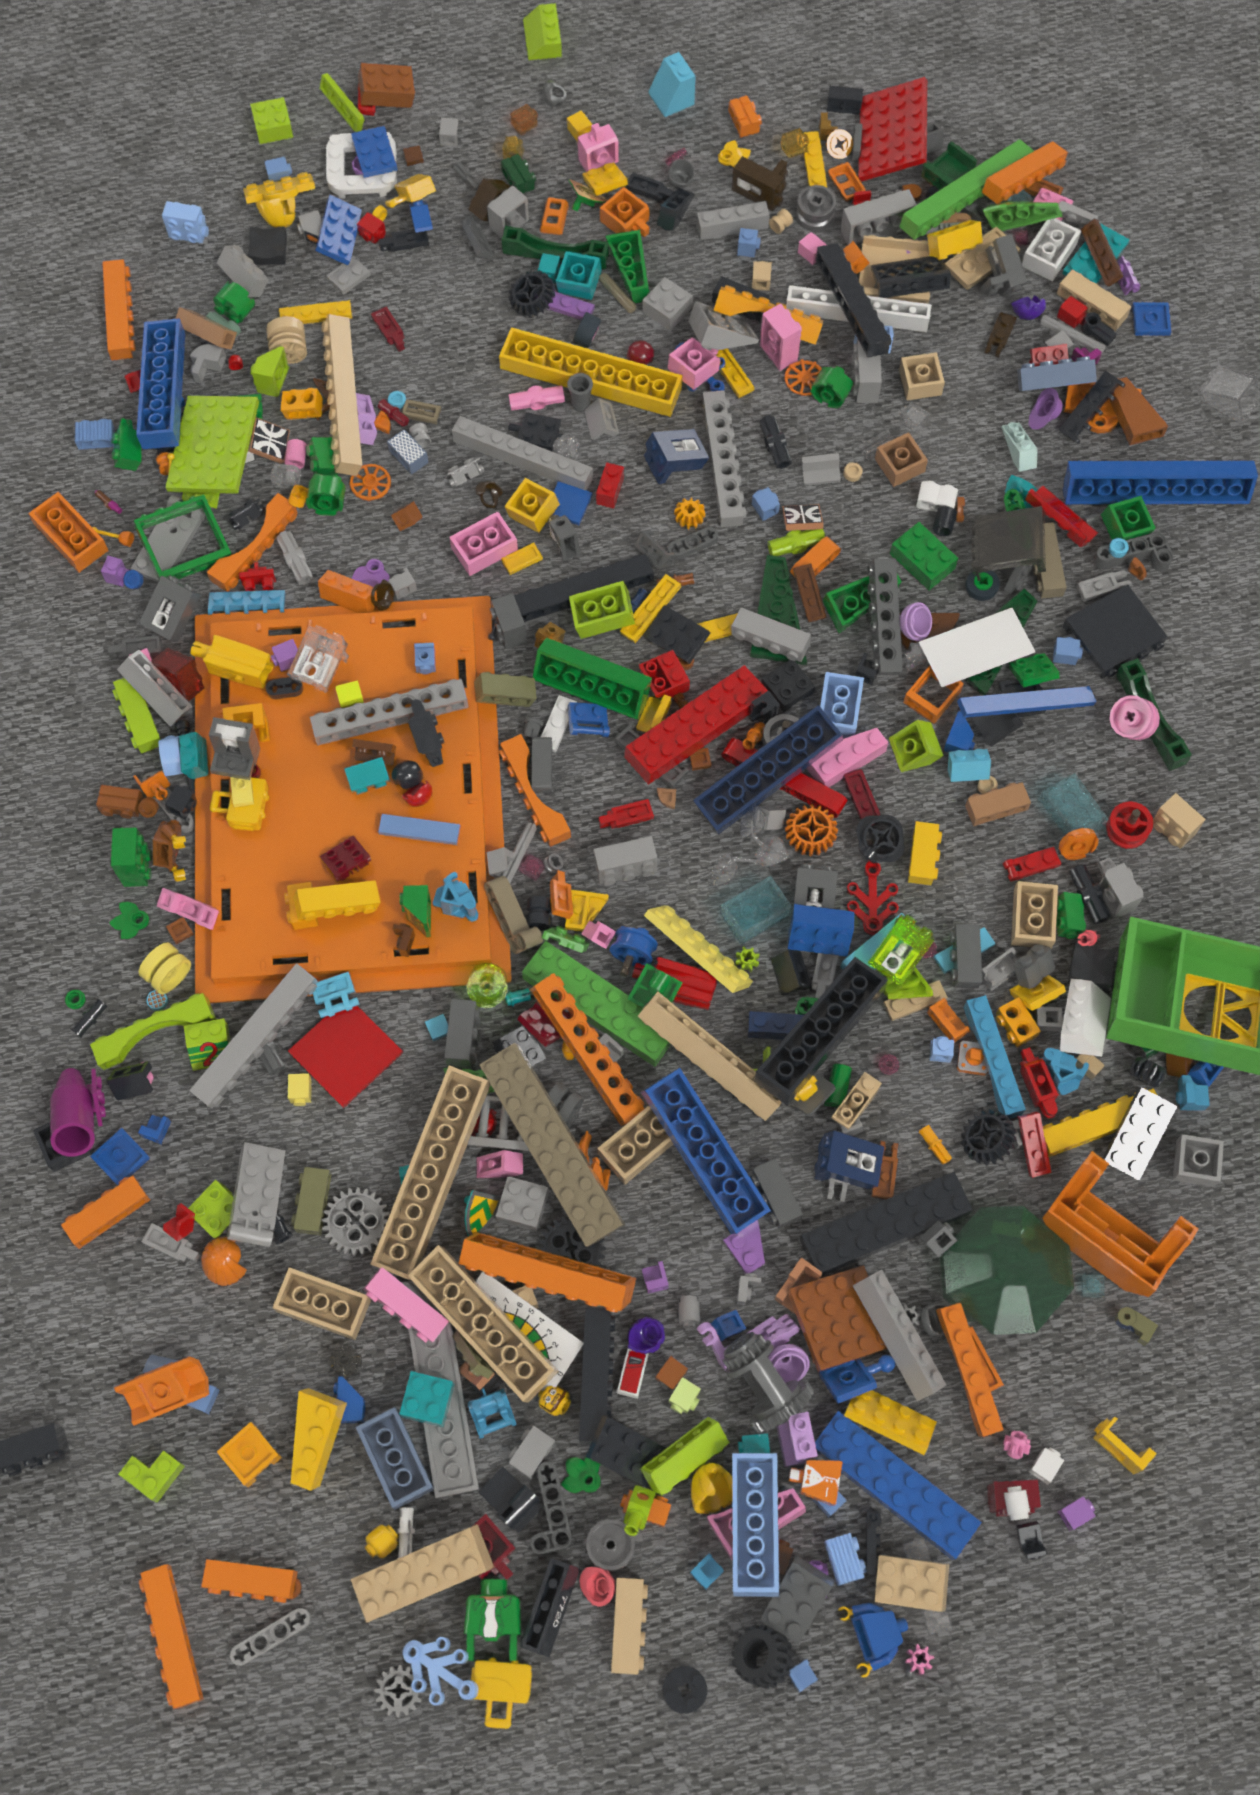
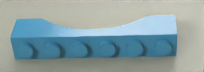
[963,996,1026,1119]

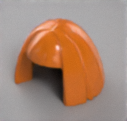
[201,1236,247,1286]

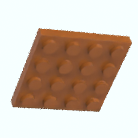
[787,1265,888,1372]

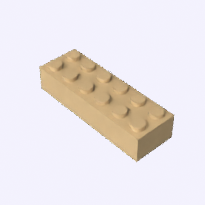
[351,1524,494,1623]

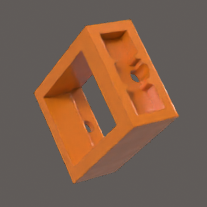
[903,666,964,724]

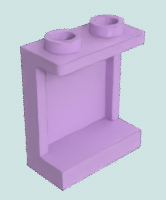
[776,1412,818,1467]

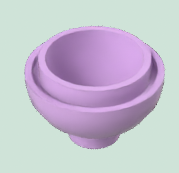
[899,602,932,641]
[768,1344,809,1383]

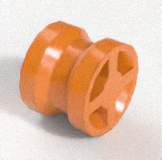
[156,452,169,475]

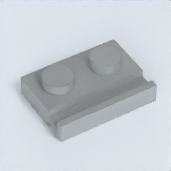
[326,256,371,295]

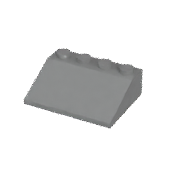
[688,301,759,350]

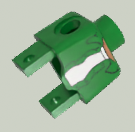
[463,1579,522,1661]

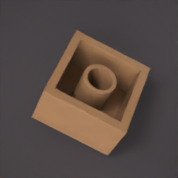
[875,432,928,487]

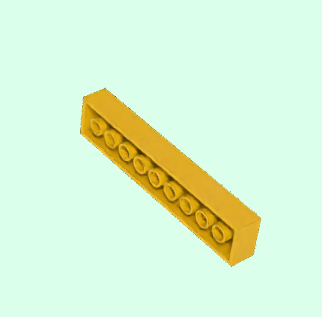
[499,327,682,417]

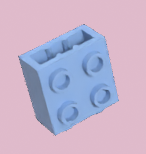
[162,201,209,243]

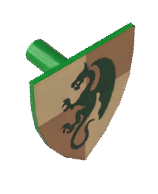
[568,179,608,211]

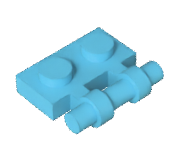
[313,972,360,1018]

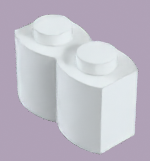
[916,481,958,512]

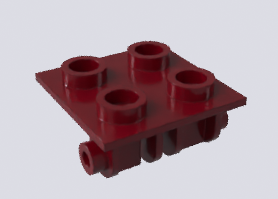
[320,835,372,882]

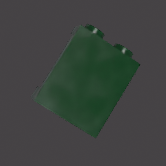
[921,141,977,190]

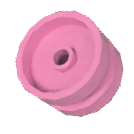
[1110,695,1160,741]

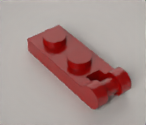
[1002,846,1061,882]

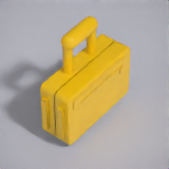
[385,174,436,208]
[210,778,269,831]
[471,1657,532,1729]

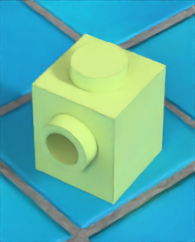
[669,1377,701,1414]

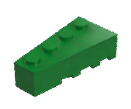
[605,230,650,303]
[822,574,902,634]

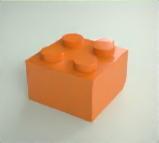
[600,187,649,238]

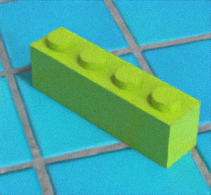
[112,678,161,754]
[640,1417,729,1496]

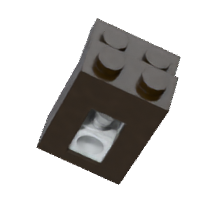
[732,156,788,211]

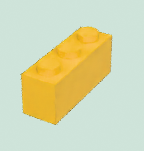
[927,220,983,260]
[908,821,942,886]

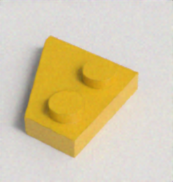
[565,890,609,932]

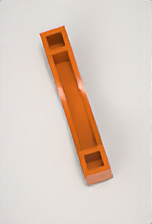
[207,493,298,592]
[499,734,571,847]
[936,1303,1004,1437]

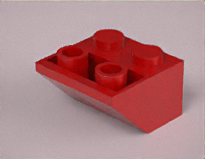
[639,650,690,698]

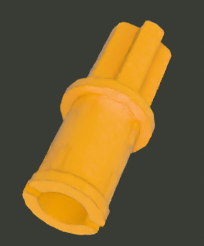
[918,1125,952,1164]

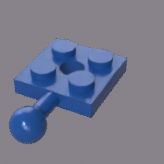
[819,1355,895,1403]

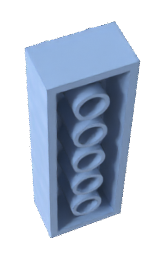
[732,1453,779,1597]

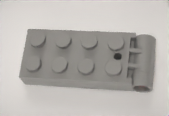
[227,1142,285,1247]

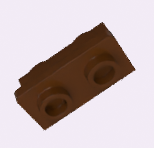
[352,739,396,765]

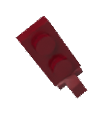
[371,306,405,352]

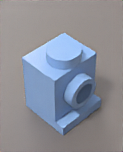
[930,1037,954,1063]

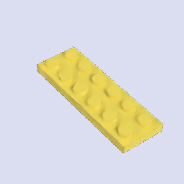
[644,905,753,993]

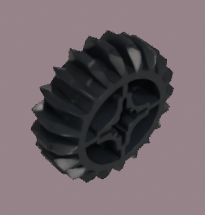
[508,269,556,318]
[961,1109,1017,1165]

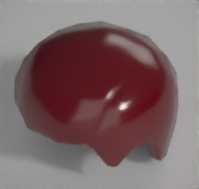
[626,340,654,365]

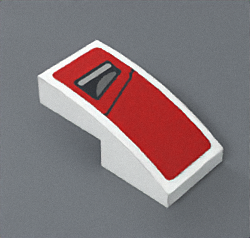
[617,1349,649,1399]

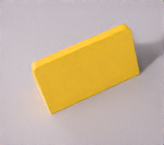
[636,695,671,733]

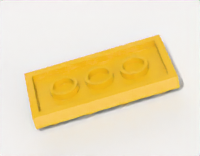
[844,1390,937,1455]

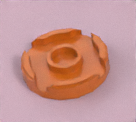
[1059,828,1099,860]

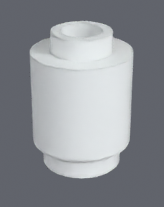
[1004,1486,1030,1521]

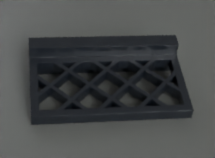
[871,256,951,298]

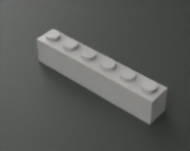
[853,1270,946,1401]

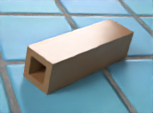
[176,307,237,350]

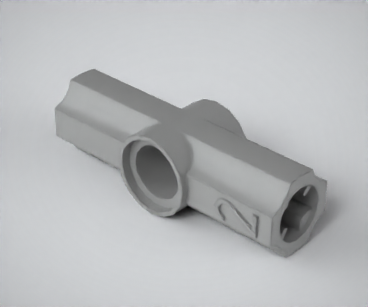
[276,531,313,585]

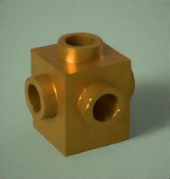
[534,622,566,648]

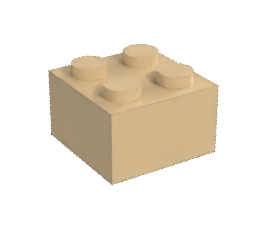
[899,352,945,400]
[1153,793,1206,849]

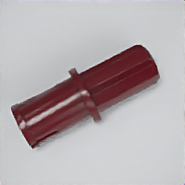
[378,399,409,427]

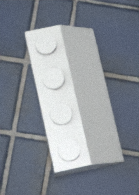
[1060,979,1111,1057]

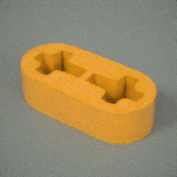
[288,485,309,508]

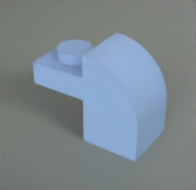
[159,735,183,776]

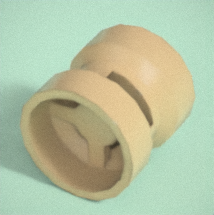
[769,209,793,234]

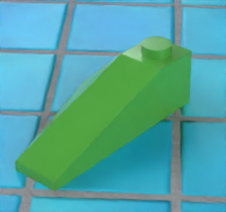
[983,201,1063,231]

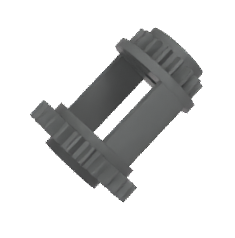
[722,1332,814,1433]

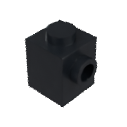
[165,785,197,820]

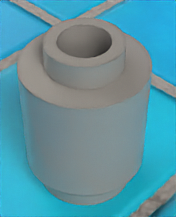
[678,1295,700,1329]

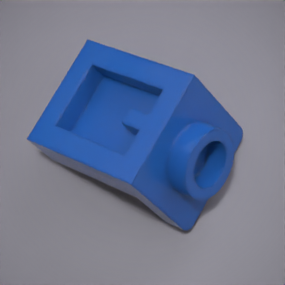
[710,1310,746,1343]

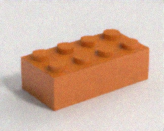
[28,492,109,573]

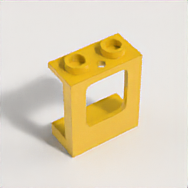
[1093,1417,1156,1475]

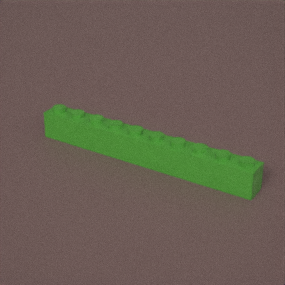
[899,139,1034,240]

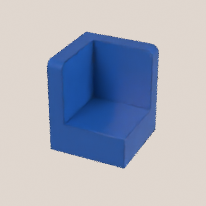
[138,1115,171,1144]

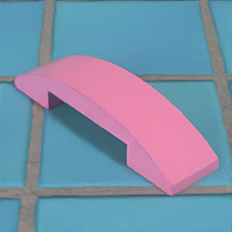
[157,888,219,930]

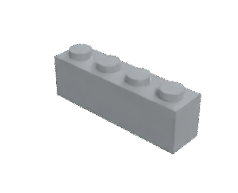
[697,201,770,240]
[732,608,811,662]
[117,650,193,727]

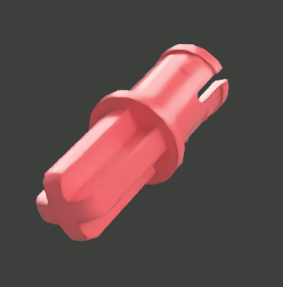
[1078,930,1100,946]

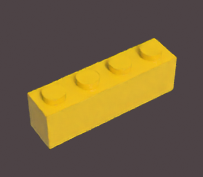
[293,881,381,921]

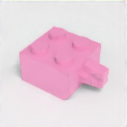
[578,123,619,172]
[668,337,720,390]

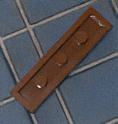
[1081,218,1124,287]

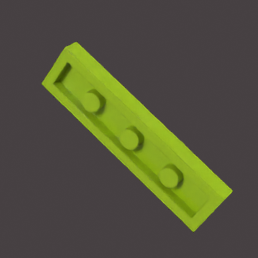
[319,73,364,132]

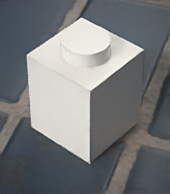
[1029,1448,1064,1484]

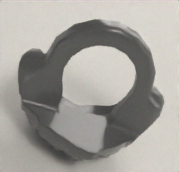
[542,79,567,107]

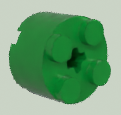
[213,281,255,325]
[810,366,854,408]
[306,474,346,516]

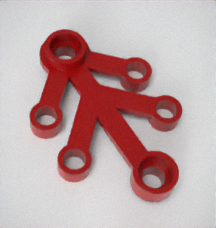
[847,862,899,936]

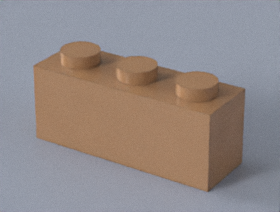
[965,782,1031,826]

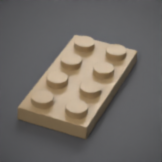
[945,227,1020,290]

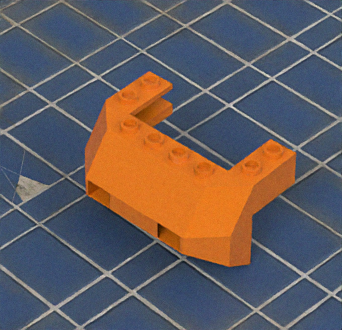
[1042,1151,1198,1297]

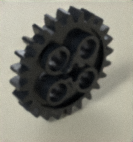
[538,1216,606,1267]

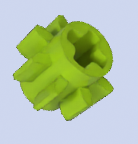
[735,947,759,973]

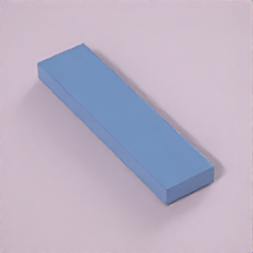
[378,814,460,845]

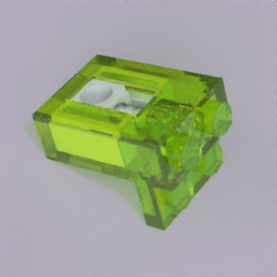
[868,914,935,986]

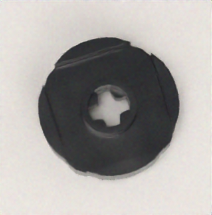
[662,1666,708,1714]

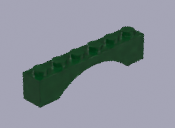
[501,226,609,270]
[1116,658,1192,771]

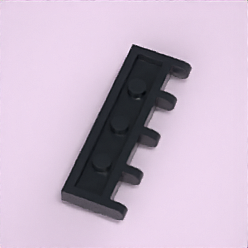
[1058,370,1126,444]

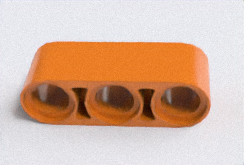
[790,536,841,577]

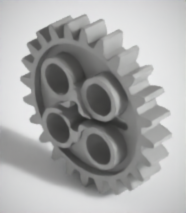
[322,1187,390,1257]

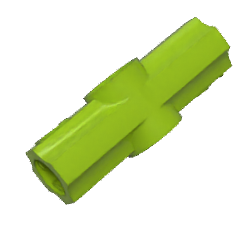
[767,529,825,556]

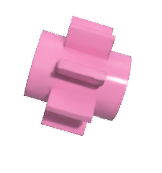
[1003,1431,1031,1459]
[905,1644,934,1675]

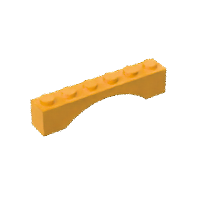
[714,285,823,345]

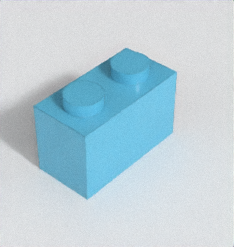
[948,749,991,782]

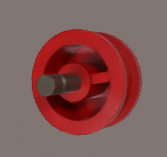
[1106,801,1153,849]

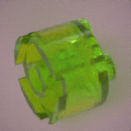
[467,963,508,1008]

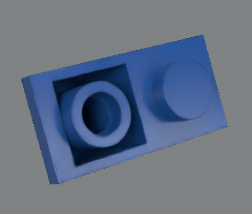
[334,1377,366,1423]

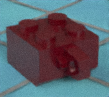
[473,1514,516,1581]

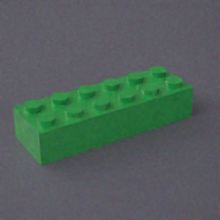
[532,638,652,720]

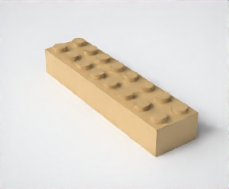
[408,1245,559,1403]

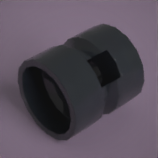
[526,896,552,931]

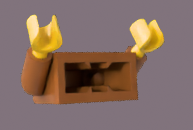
[153,820,186,882]

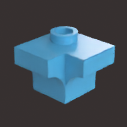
[1176,1075,1210,1111]

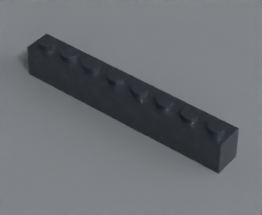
[816,243,892,358]
[513,554,654,622]

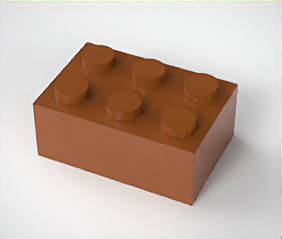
[358,63,415,108]

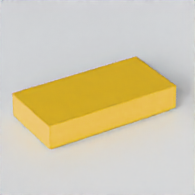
[501,543,543,575]

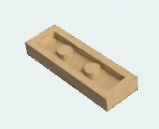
[883,980,948,1021]

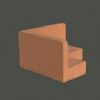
[775,1258,822,1314]

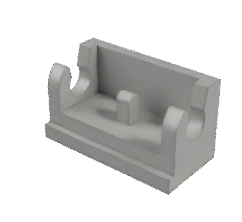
[982,947,1018,991]

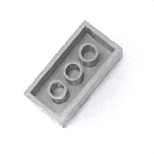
[840,189,917,246]

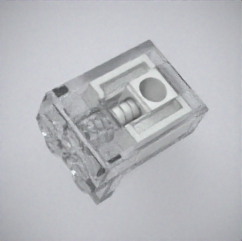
[287,625,349,693]

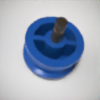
[610,926,658,977]

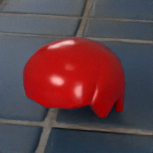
[402,780,433,807]

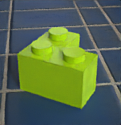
[119,1451,185,1503]

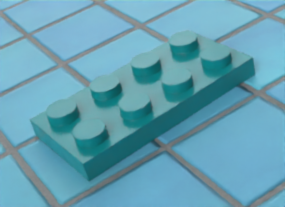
[1062,223,1130,284]

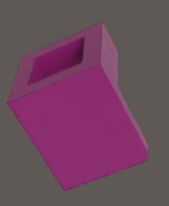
[1071,347,1102,365]

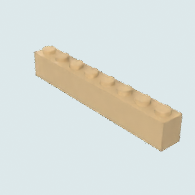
[638,992,782,1121]

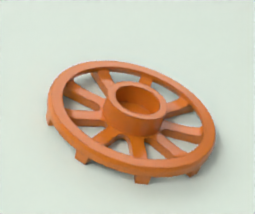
[785,359,822,396]
[350,464,391,501]

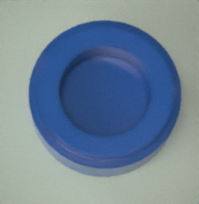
[123,570,144,589]

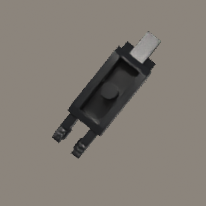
[408,699,444,767]

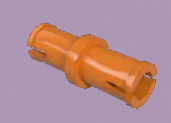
[743,722,765,750]

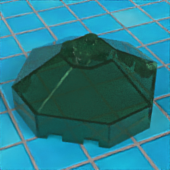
[940,1206,1074,1335]

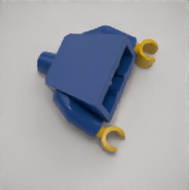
[838,1603,908,1678]

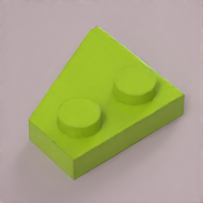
[884,967,933,999]

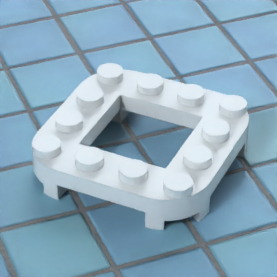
[326,132,397,198]

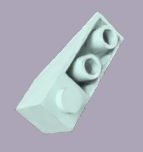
[1002,422,1037,471]

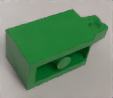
[111,418,141,471]

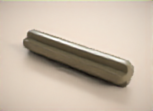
[599,272,636,314]

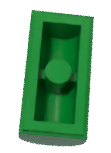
[824,1064,852,1108]

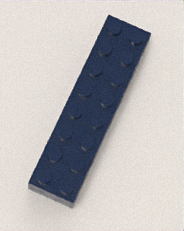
[693,705,843,835]

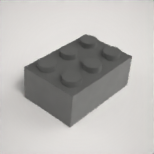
[444,999,482,1070]
[760,1555,835,1645]

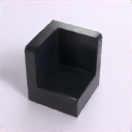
[855,652,877,685]

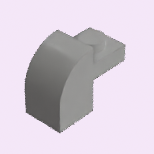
[190,344,226,383]

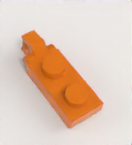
[550,870,573,919]

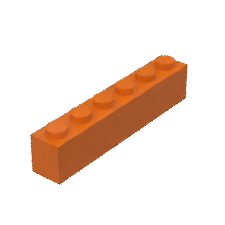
[982,141,1068,204]
[103,259,136,360]
[139,1564,204,1709]

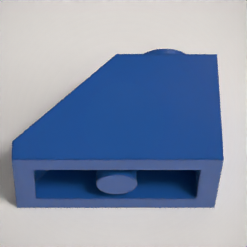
[409,199,433,233]
[943,711,975,753]

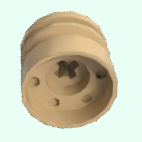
[266,316,307,364]

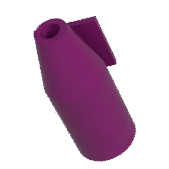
[50,1068,106,1156]

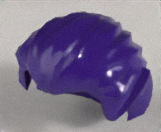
[1010,295,1046,320]
[628,1317,665,1354]

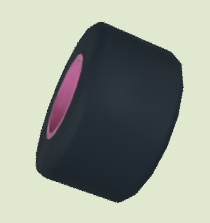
[573,312,602,348]

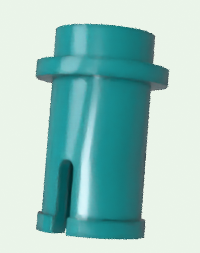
[505,988,531,1007]

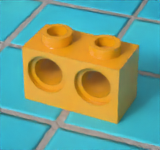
[281,388,323,420]
[995,997,1041,1048]

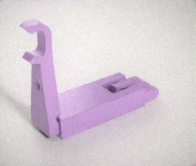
[697,1314,800,1371]

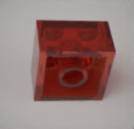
[151,648,205,702]

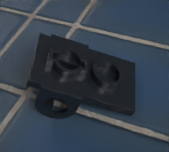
[478,1467,543,1533]

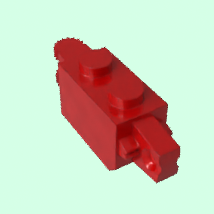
[1020,1047,1058,1119]

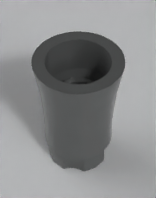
[567,373,593,412]

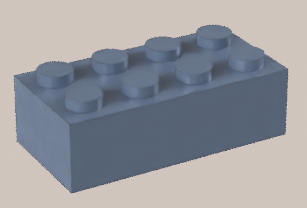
[1017,356,1097,391]
[356,1407,434,1510]

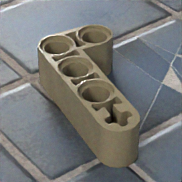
[484,876,543,954]

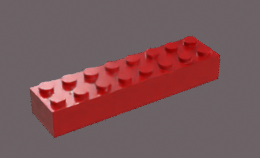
[624,665,768,785]

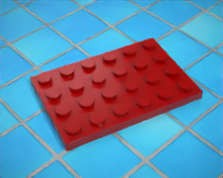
[858,77,927,182]

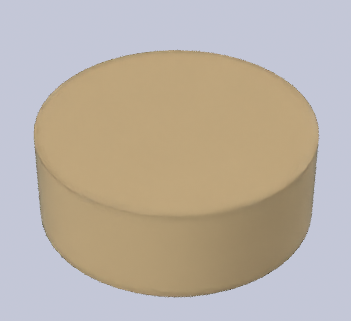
[843,463,862,482]
[977,776,998,794]

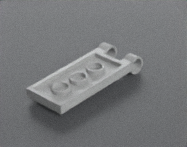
[130,495,205,582]

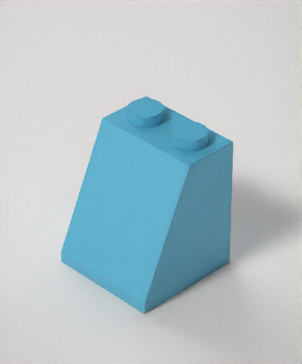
[648,52,696,117]

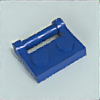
[568,702,610,737]

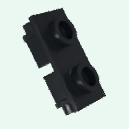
[227,498,266,530]

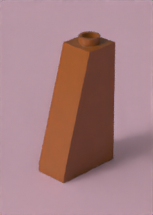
[1110,377,1168,445]

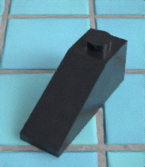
[657,188,695,231]

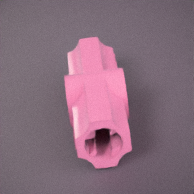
[509,386,565,411]

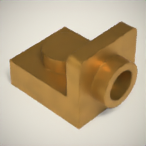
[820,112,838,141]

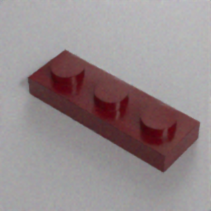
[843,769,881,826]

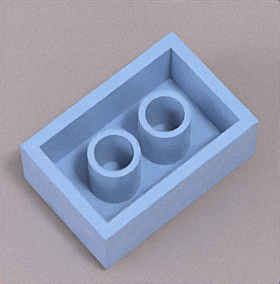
[820,672,864,738]

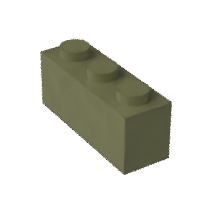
[474,672,537,707]
[291,1167,332,1236]

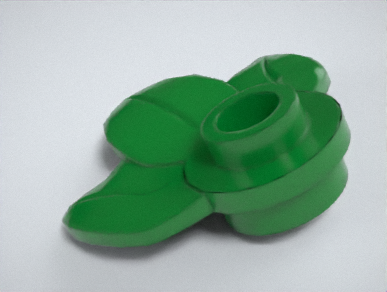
[109,902,150,939]
[561,1457,601,1493]

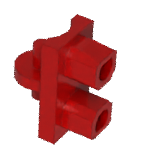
[239,562,276,591]

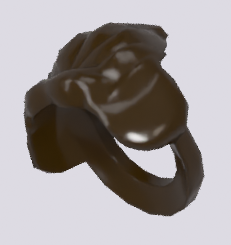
[475,481,503,509]
[371,579,395,611]

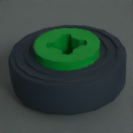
[965,568,1000,601]

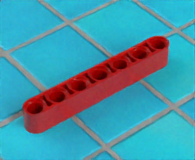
[721,738,847,818]

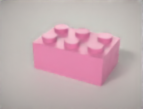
[760,304,802,371]
[449,512,518,576]

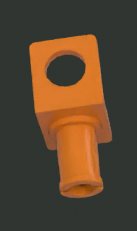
[133,771,171,800]

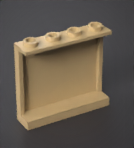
[859,235,932,304]

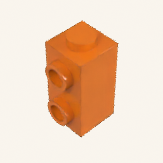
[620,1490,671,1528]

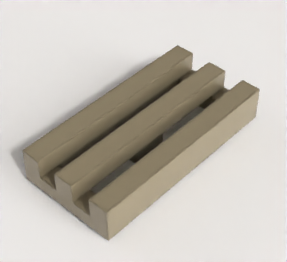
[402,399,441,424]

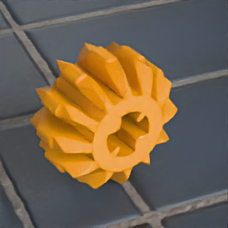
[674,497,706,530]

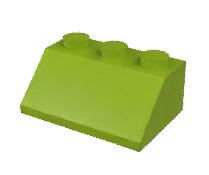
[523,3,562,60]

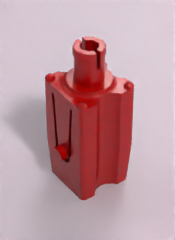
[632,957,717,1010]

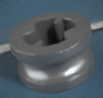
[543,853,563,873]

